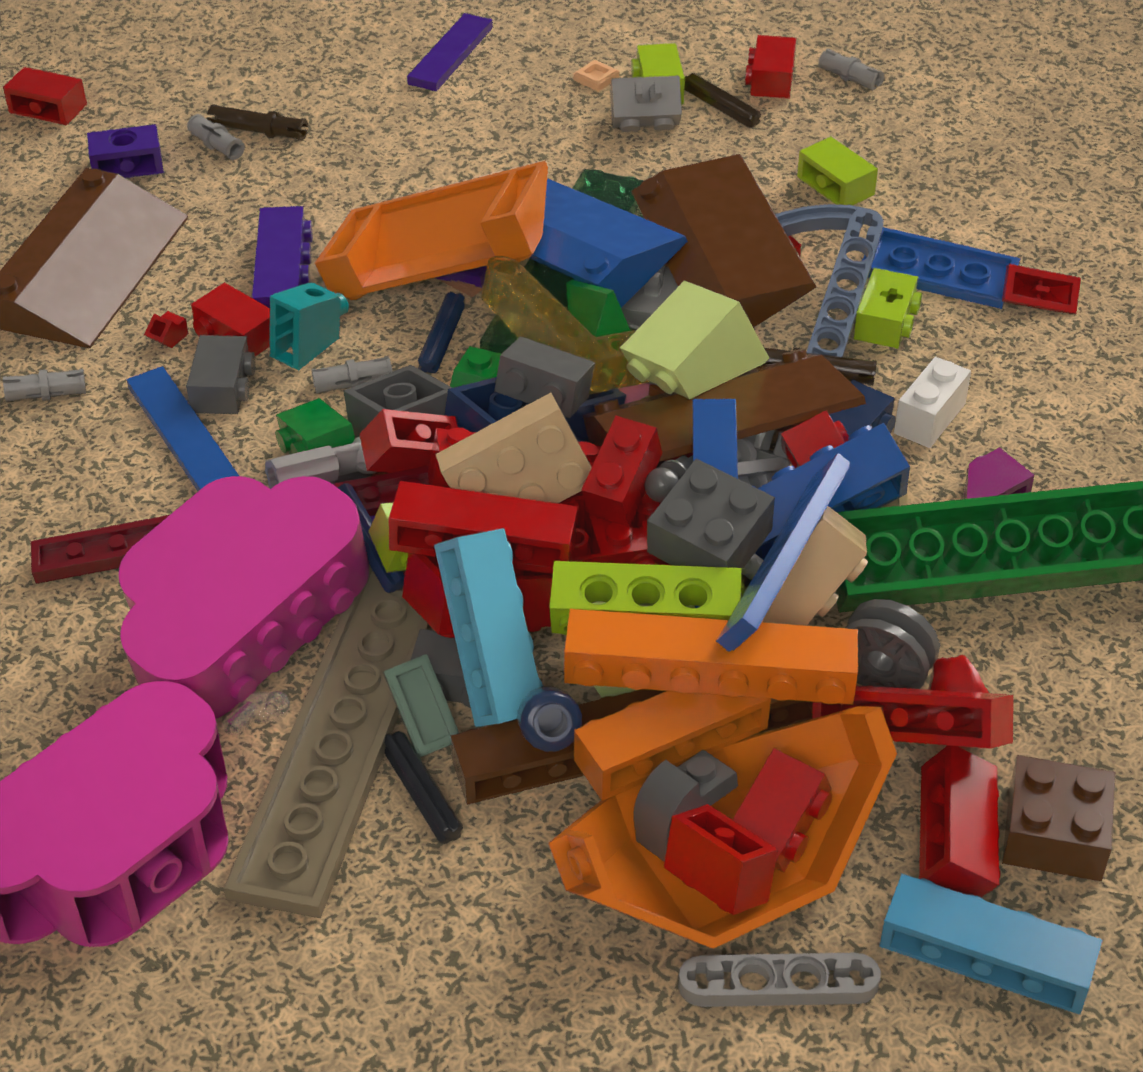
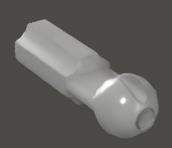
[265,436,377,489]

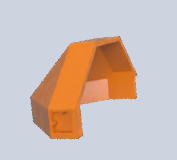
[549,706,897,949]

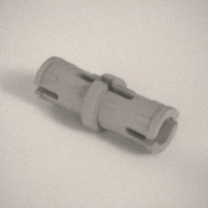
[818,48,884,91]
[187,114,245,160]
[311,356,392,394]
[3,369,86,402]

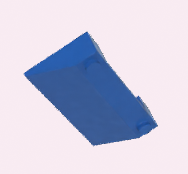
[529,178,687,308]

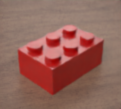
[402,553,553,638]

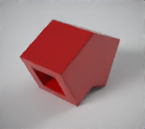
[144,311,189,348]

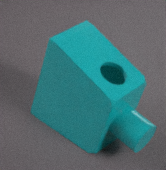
[270,283,349,371]

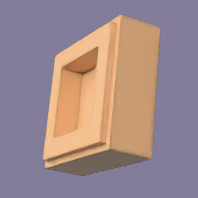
[573,60,619,92]

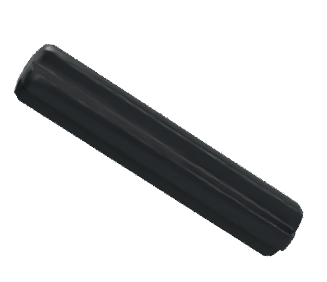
[384,731,463,844]

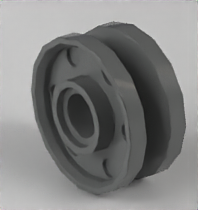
[845,599,940,689]

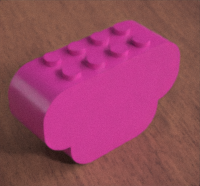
[119,476,369,719]
[0,681,229,947]

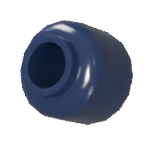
[518,686,582,752]

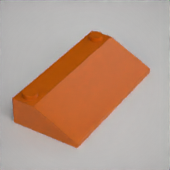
[315,161,548,300]

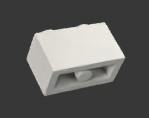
[894,357,971,448]

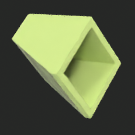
[620,280,769,399]

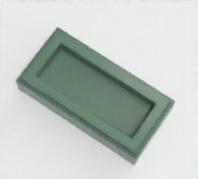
[383,654,459,758]

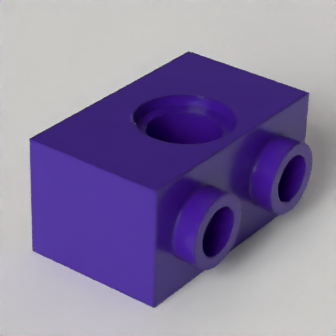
[87,124,164,178]

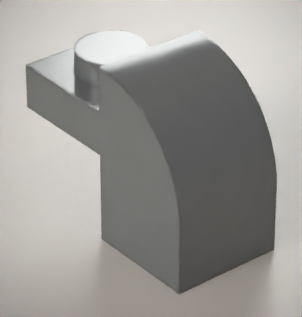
[633,750,738,862]

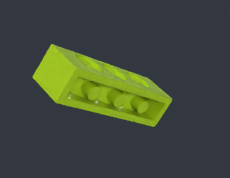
[550,561,742,635]

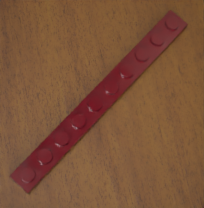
[30,466,429,584]

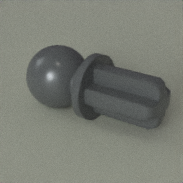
[644,455,693,503]

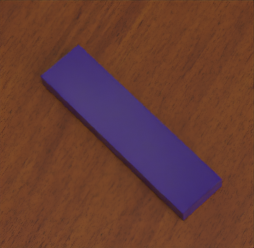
[407,13,493,92]

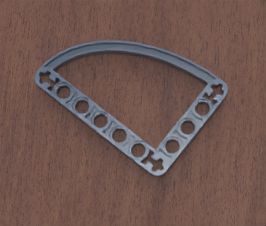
[645,204,883,423]

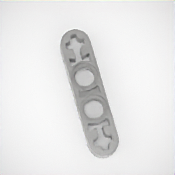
[678,952,881,1007]

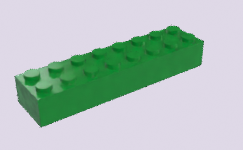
[835,481,1143,613]

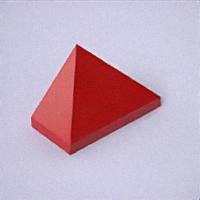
[1002,264,1081,314]

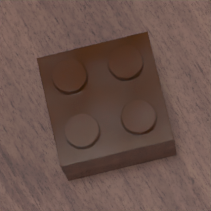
[1002,755,1116,882]

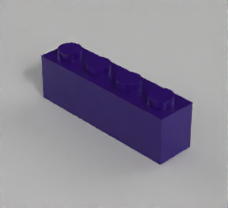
[252,206,313,308]

